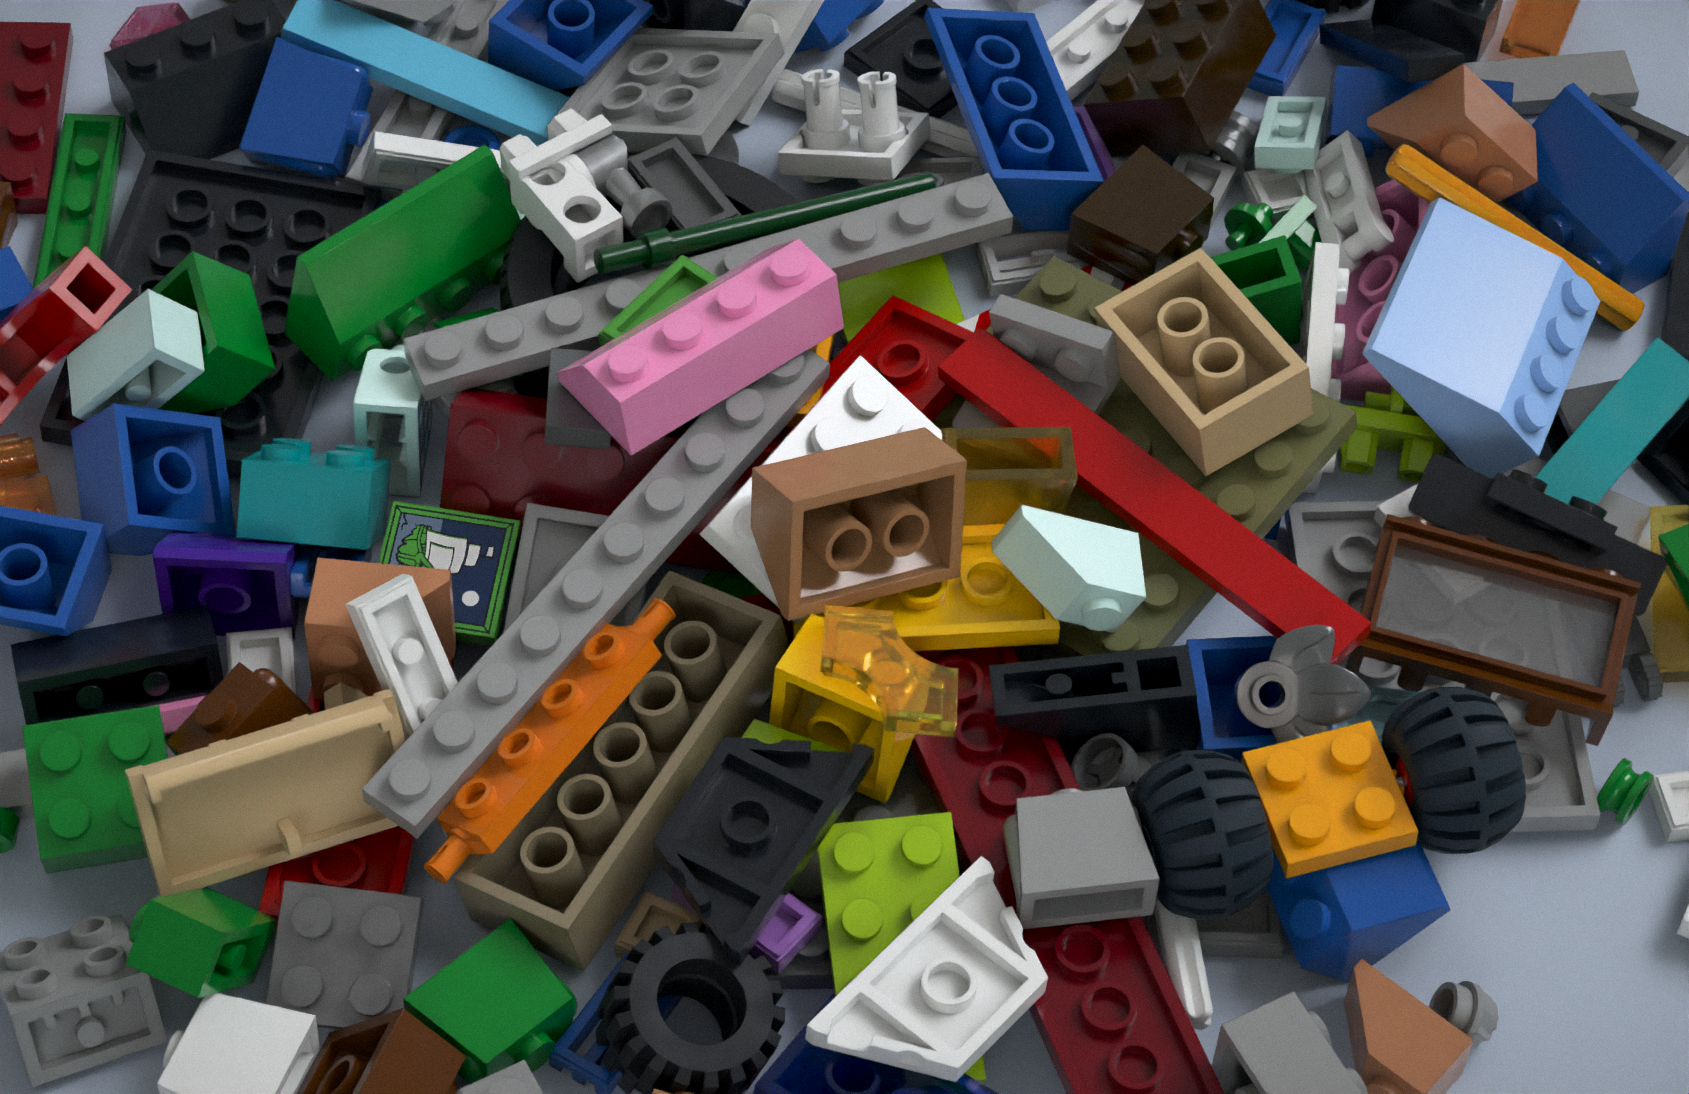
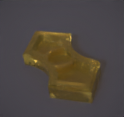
[820,605,958,737]

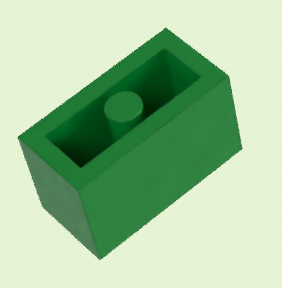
[125,887,278,998]

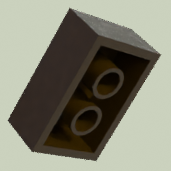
[1083,0,1276,158]

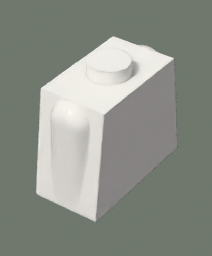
[157,993,320,1094]

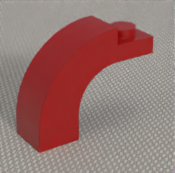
[0,246,132,425]

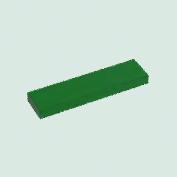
[32,113,126,289]

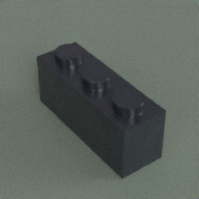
[10,605,224,725]

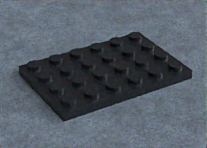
[40,149,382,476]

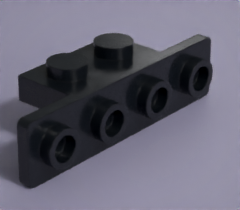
[1408,454,1667,616]

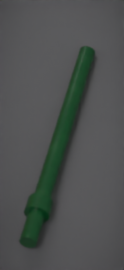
[593,173,936,274]

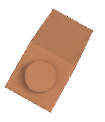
[1344,959,1474,1094]

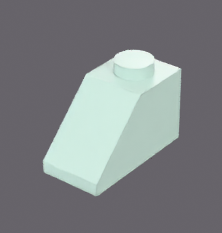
[991,505,1146,633]

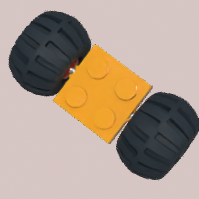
[1132,687,1526,919]

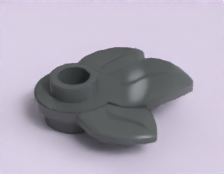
[1235,625,1371,743]

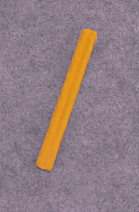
[1385,144,1645,331]

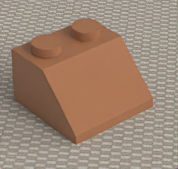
[1367,64,1538,203]
[304,558,456,700]

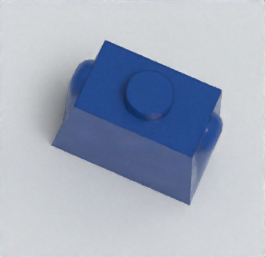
[239,37,373,180]

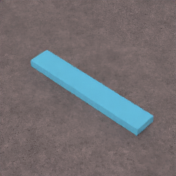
[281,0,570,146]

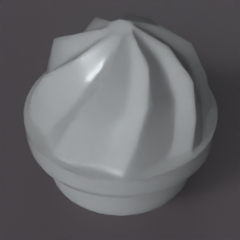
[1429,981,1499,1048]

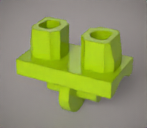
[1338,386,1447,483]

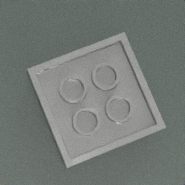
[546,28,784,156]

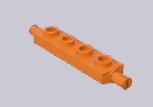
[424,598,676,884]

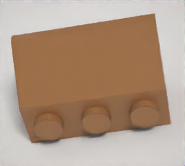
[751,427,967,621]

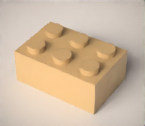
[1094,248,1313,476]

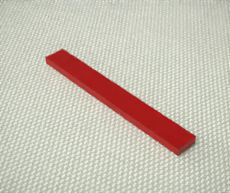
[938,327,1372,665]

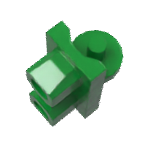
[1224,194,1322,271]

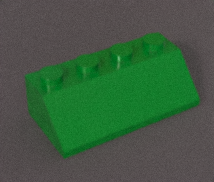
[284,144,521,382]

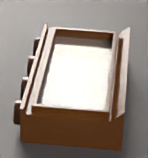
[1345,514,1641,746]

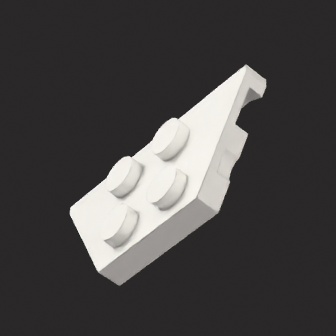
[805,856,1048,1082]

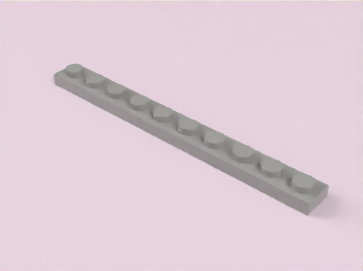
[403,173,1013,401]
[362,349,830,839]

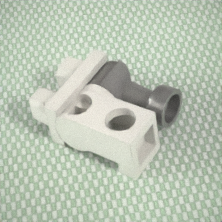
[500,108,673,283]

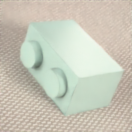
[67,289,205,421]

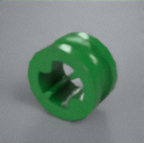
[1597,758,1654,826]

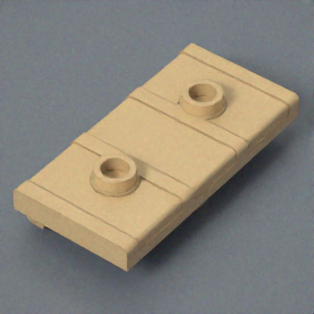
[125,689,406,897]

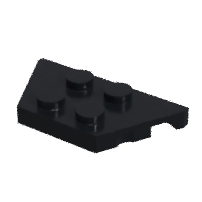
[653,737,874,966]

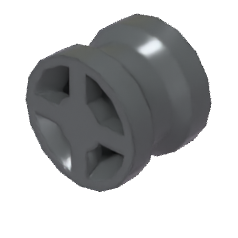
[1194,111,1259,183]

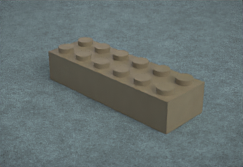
[453,570,789,972]

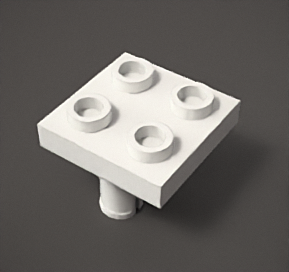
[778,69,931,186]

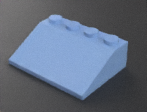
[1362,197,1601,478]

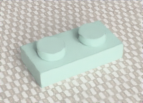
[1254,96,1327,174]

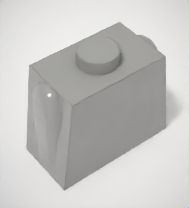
[1003,787,1160,929]

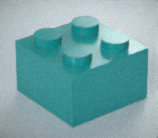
[236,438,391,550]

